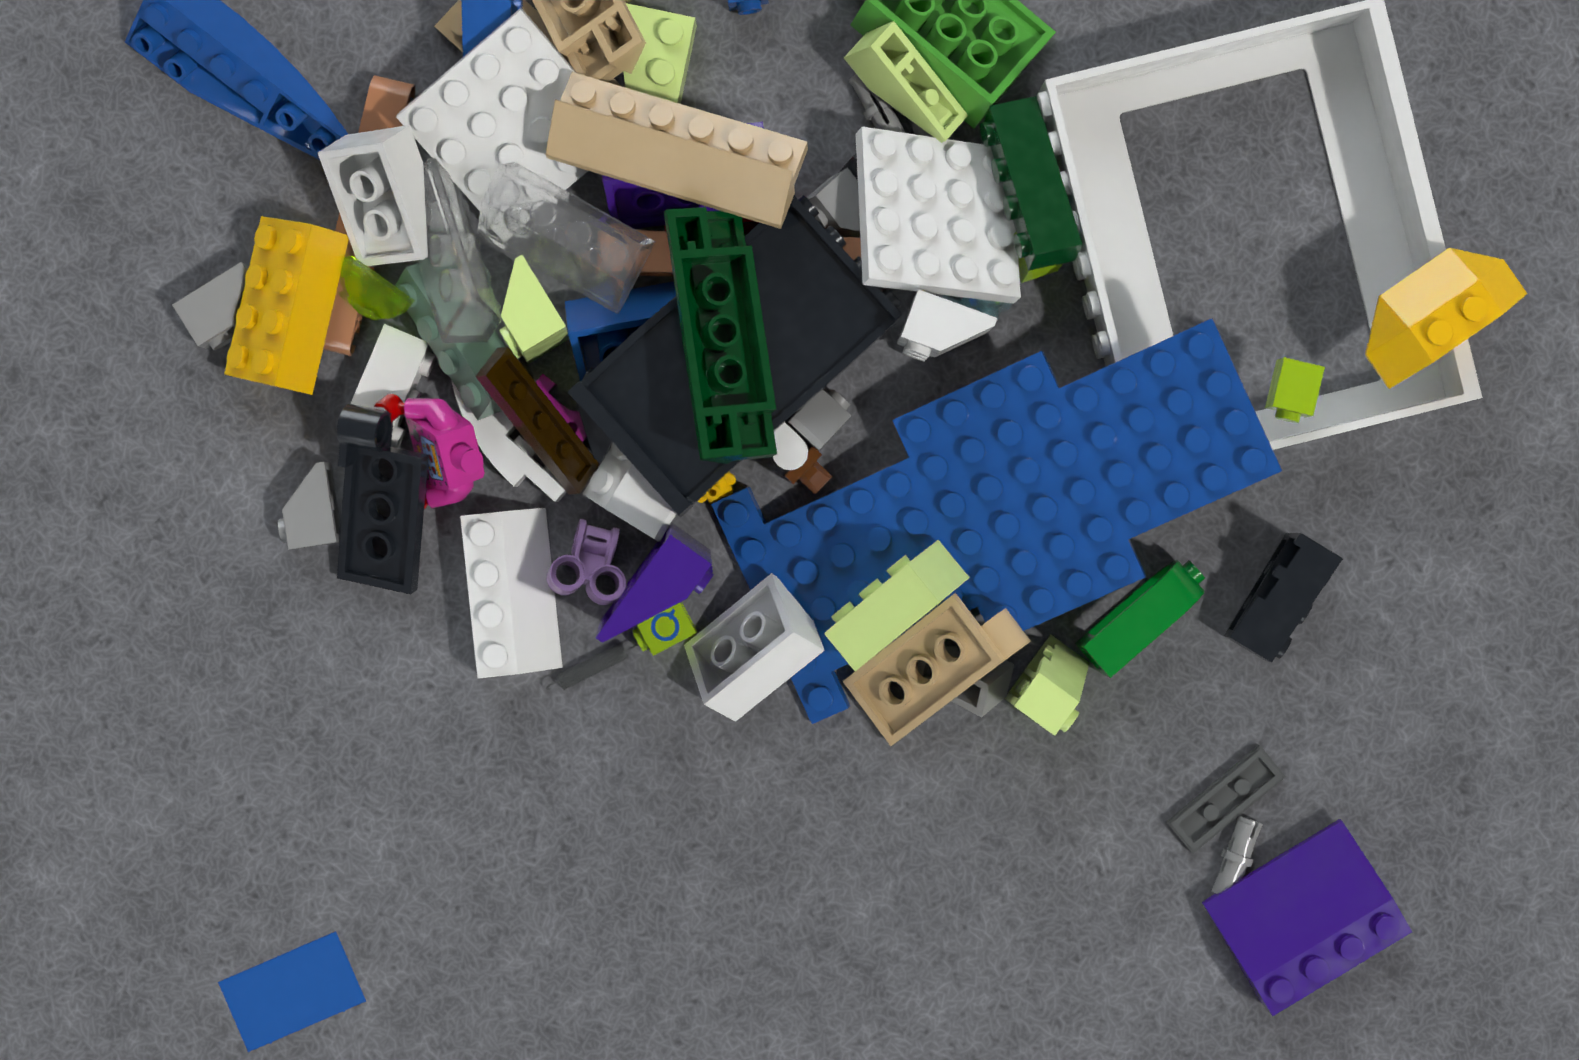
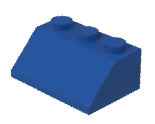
[565,281,676,381]

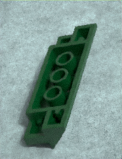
[664,207,777,464]

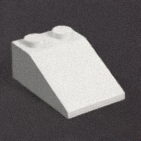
[318,125,428,267]

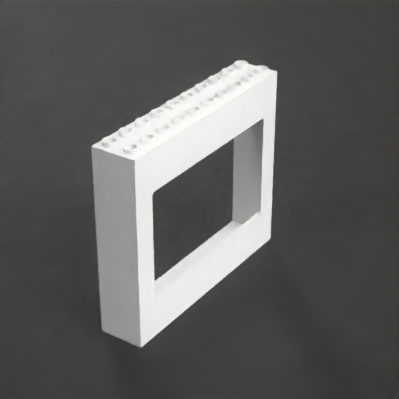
[1037,0,1482,450]

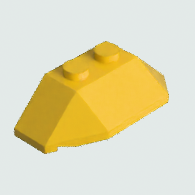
[1365,248,1528,389]

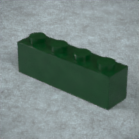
[980,96,1083,271]

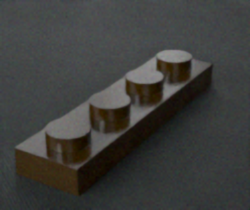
[475,347,600,495]

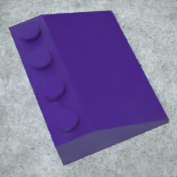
[595,522,714,643]
[1202,819,1412,1016]

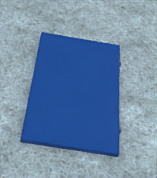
[218,931,366,1052]

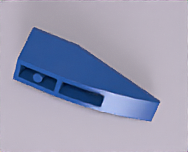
[125,0,348,160]

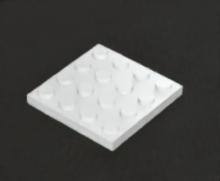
[396,8,588,240]
[856,127,1021,304]

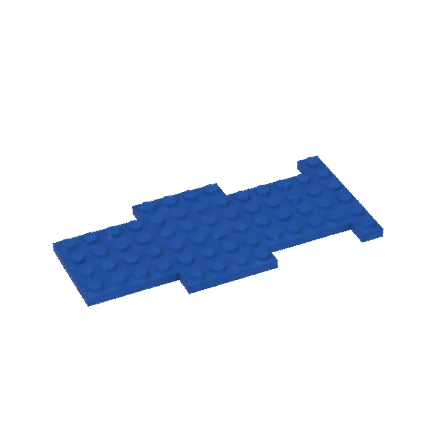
[711,318,1282,724]

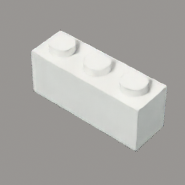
[351,324,436,448]

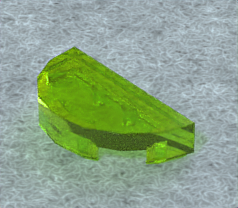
[341,256,415,320]

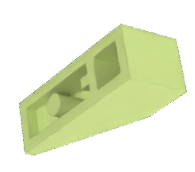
[844,21,968,143]

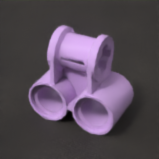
[546,519,626,605]

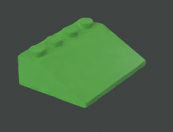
[850,0,1056,129]

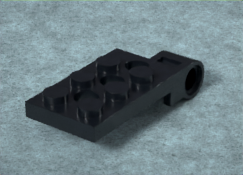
[337,404,429,595]

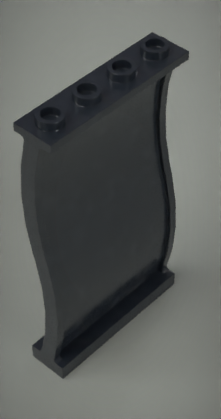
[567,195,902,517]

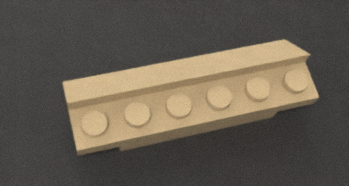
[532,0,646,82]
[545,72,808,229]

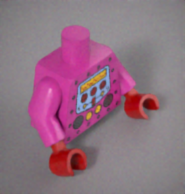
[374,394,485,510]

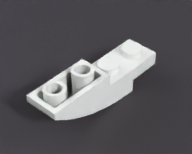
[452,382,567,502]

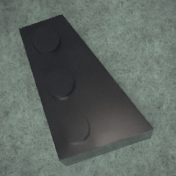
[1224,533,1343,663]

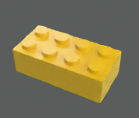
[224,216,349,395]

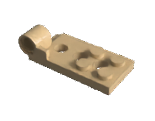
[843,593,1031,746]

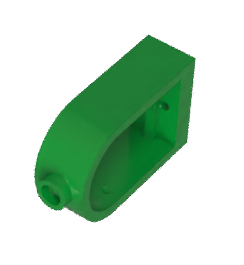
[1075,560,1205,678]

